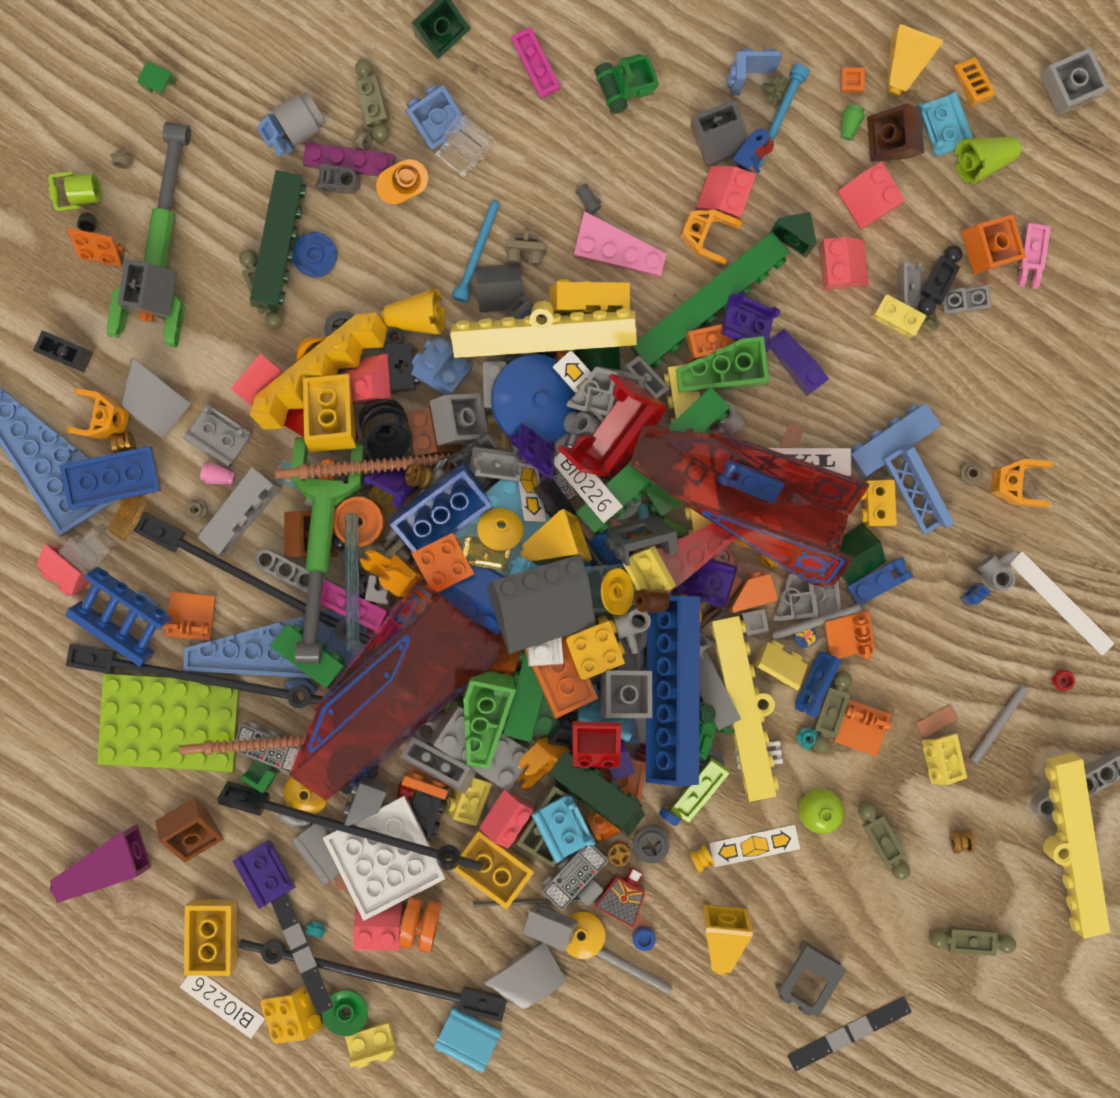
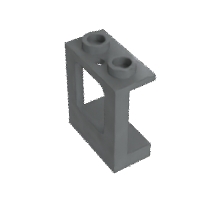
[605,516,678,566]
[775,940,846,1017]

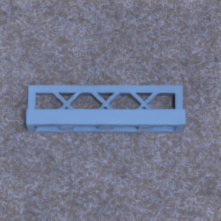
[882,444,954,535]

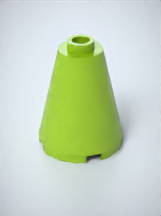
[954,136,1022,184]

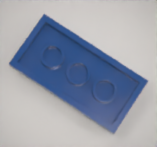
[59,446,161,510]

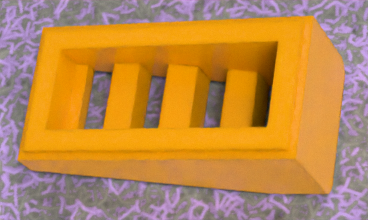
[954,57,996,108]

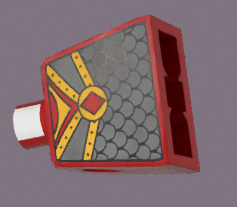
[594,867,645,927]

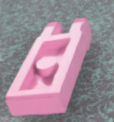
[1017,223,1051,289]

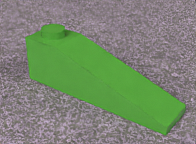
[676,336,769,393]
[463,671,516,769]

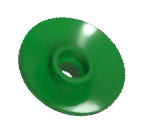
[322,990,368,1036]

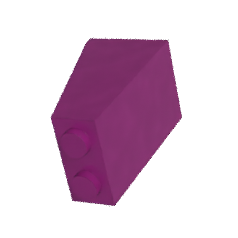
[50,824,151,903]

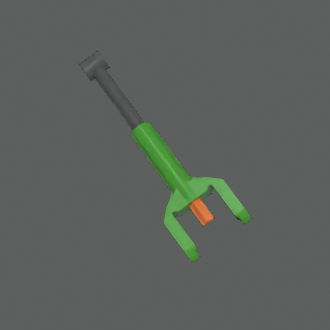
[107,122,191,347]
[291,437,365,664]

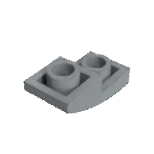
[943,285,991,314]

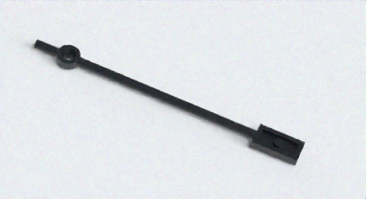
[533,477,703,703]
[133,512,378,650]
[66,643,334,709]
[217,781,483,871]
[239,939,507,1022]

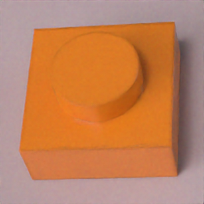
[840,67,865,93]

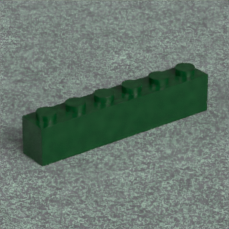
[250,170,307,312]

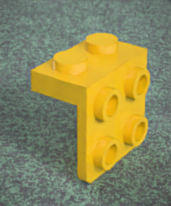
[566,615,625,680]
[260,985,323,1043]

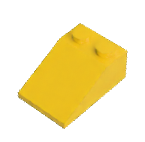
[303,374,356,453]

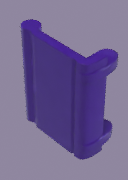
[721,292,780,353]
[364,456,420,509]
[673,559,737,607]
[233,839,296,909]

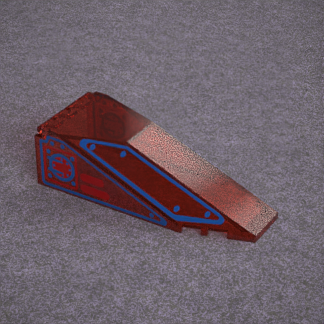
[629,425,869,587]
[289,579,503,801]

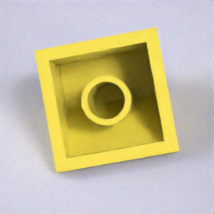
[752,640,808,690]

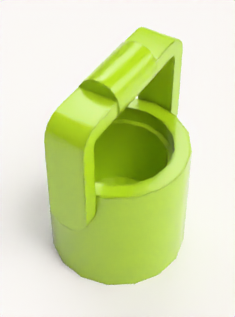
[48,171,102,211]

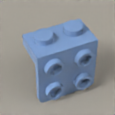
[727,49,782,95]

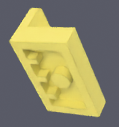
[871,295,926,338]
[623,545,676,592]
[922,734,967,785]
[445,777,492,826]
[345,1020,397,1068]

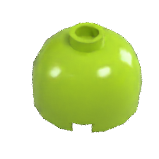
[797,787,845,835]

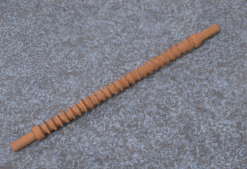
[274,452,456,479]
[179,728,414,755]

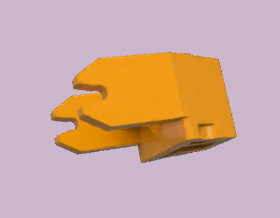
[679,209,742,266]
[66,388,130,440]
[991,459,1054,508]
[360,550,424,599]
[515,735,571,790]

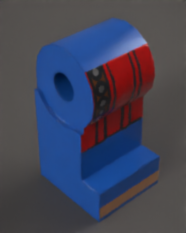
[732,129,774,178]

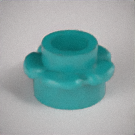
[797,727,819,750]
[305,921,327,938]

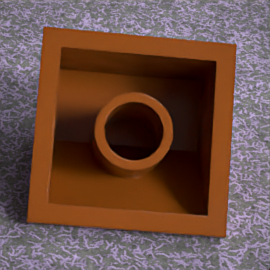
[407,407,461,458]
[284,511,338,557]
[155,798,224,862]

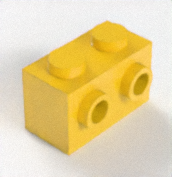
[859,480,897,527]

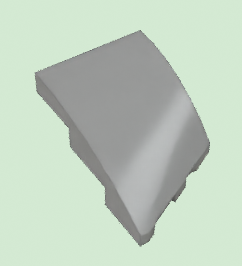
[121,357,191,438]
[567,366,647,416]
[773,570,843,621]
[484,942,567,1010]

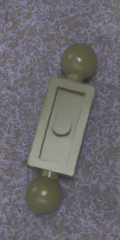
[355,59,390,142]
[239,249,283,329]
[812,671,852,753]
[858,802,910,880]
[929,927,1016,956]

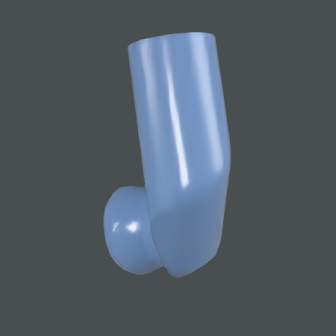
[284,678,319,695]

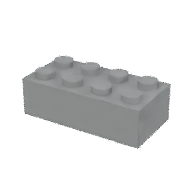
[429,701,530,791]

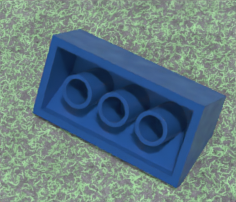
[390,462,492,552]
[421,551,505,635]

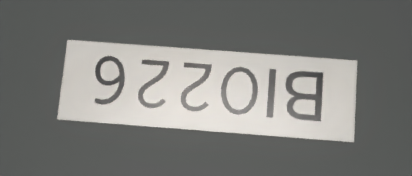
[554,445,623,523]
[180,976,265,1039]

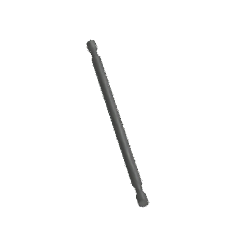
[473,897,582,907]

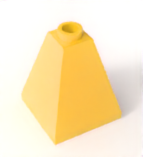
[886,24,943,97]
[520,509,592,564]
[702,904,753,975]

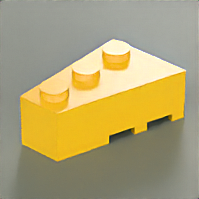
[549,279,630,315]

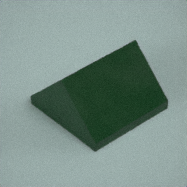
[411,0,470,59]
[770,212,817,258]
[574,346,621,372]
[824,524,886,585]

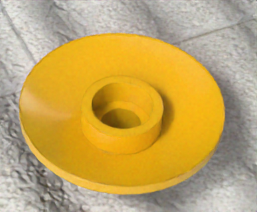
[477,508,524,551]
[601,568,634,615]
[283,771,329,814]
[566,912,606,959]

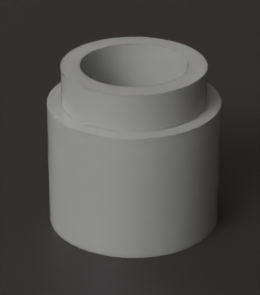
[272,92,326,147]

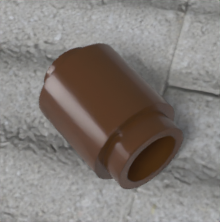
[634,589,670,613]

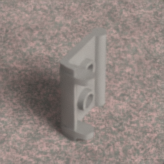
[183,402,252,468]
[291,814,340,885]

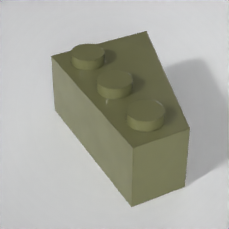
[515,780,570,867]

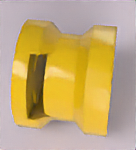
[689,844,715,873]

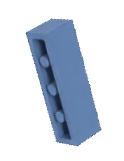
[851,403,941,478]

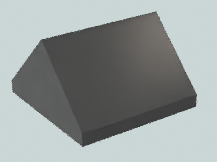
[475,264,523,313]

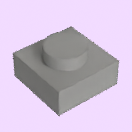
[741,609,769,636]

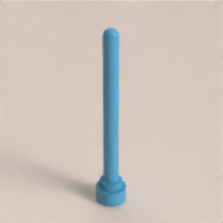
[758,64,810,167]
[451,200,499,303]

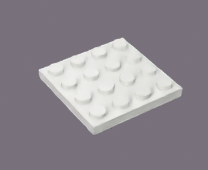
[323,795,446,921]

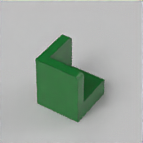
[137,61,177,93]
[240,759,280,793]

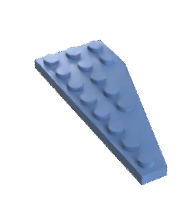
[0,387,116,536]
[183,611,368,681]

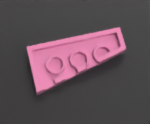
[574,211,666,277]

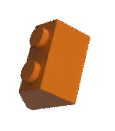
[961,214,1026,275]
[726,570,778,613]

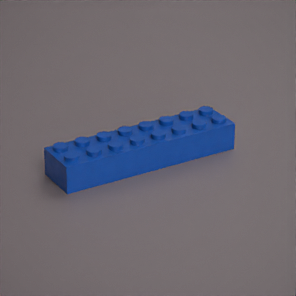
[646,596,700,786]

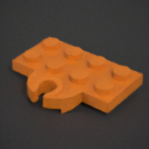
[524,632,598,718]

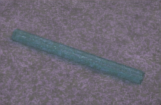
[345,513,360,651]

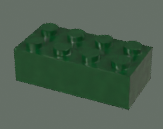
[548,751,645,836]

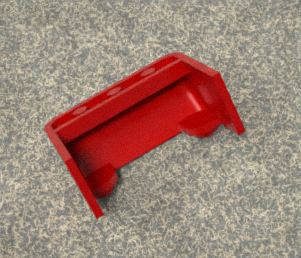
[557,374,666,478]

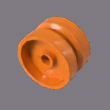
[333,497,387,547]
[399,896,441,953]

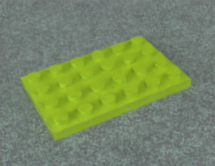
[97,673,240,772]

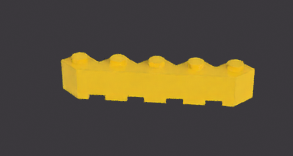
[250,312,388,430]

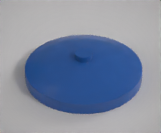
[491,354,578,443]

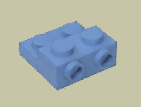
[405,84,468,150]
[411,336,474,395]

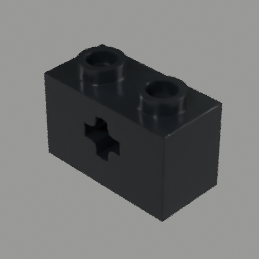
[33,330,93,373]
[384,343,420,393]

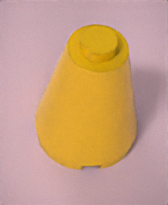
[381,289,446,335]

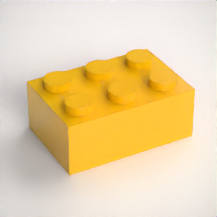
[452,828,535,909]
[184,899,238,976]

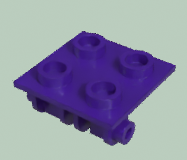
[510,423,554,480]

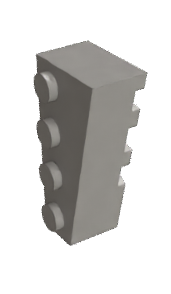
[197,467,282,556]

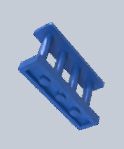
[65,567,172,667]

